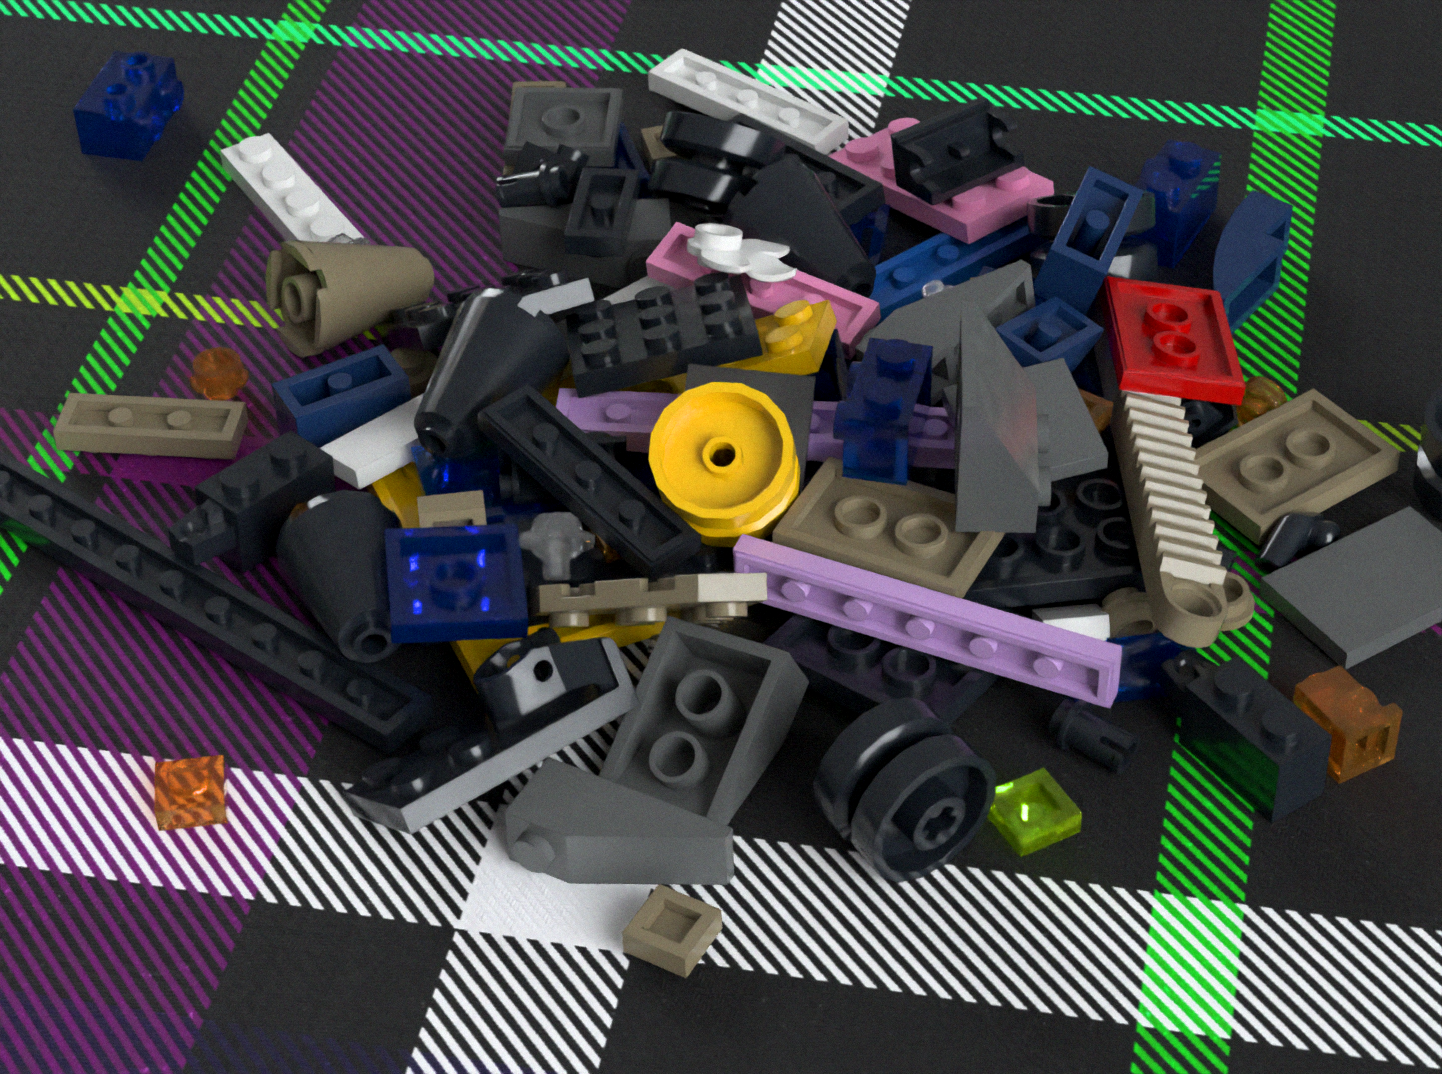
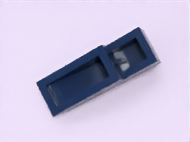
[1211,190,1293,334]

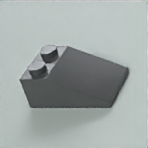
[954,300,1051,533]
[598,616,809,826]

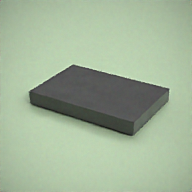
[1259,506,1442,670]

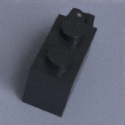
[168,430,336,573]
[1158,648,1332,824]

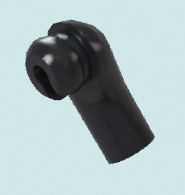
[1254,512,1341,575]

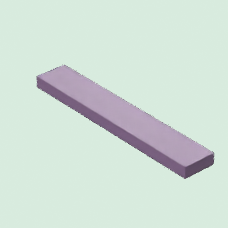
[733,534,1122,708]

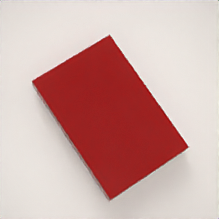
[1099,276,1246,406]

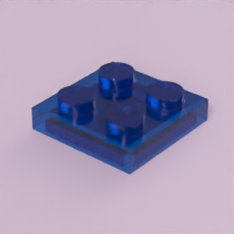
[385,524,528,644]

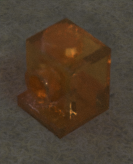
[1293,665,1403,784]

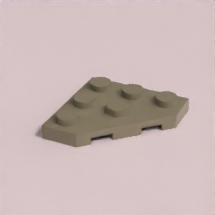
[530,573,767,628]

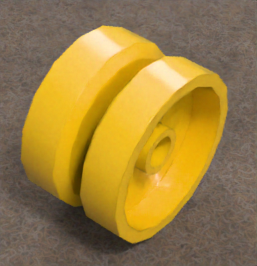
[648,382,800,547]

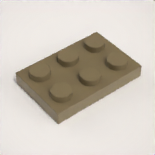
[1194,388,1400,546]
[772,456,1006,599]

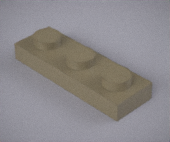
[53,393,249,459]

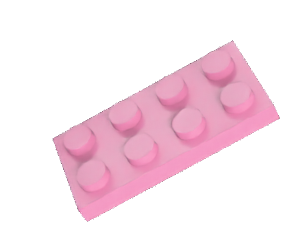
[828,118,1054,244]

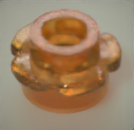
[190,347,249,401]
[1235,376,1288,426]

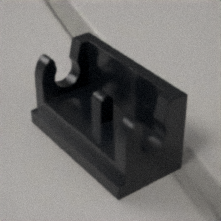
[890,96,1024,206]

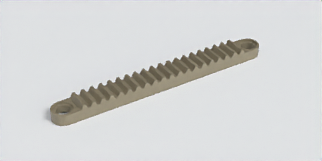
[1086,288,1228,648]

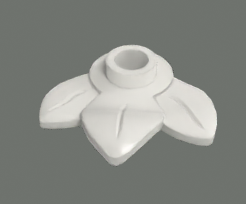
[687,223,797,283]

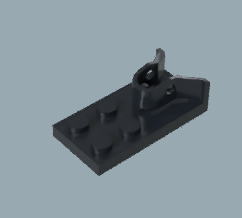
[343,627,640,834]

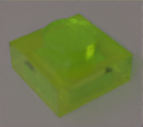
[987,768,1082,857]

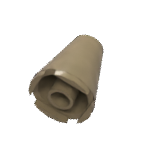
[266,240,434,358]

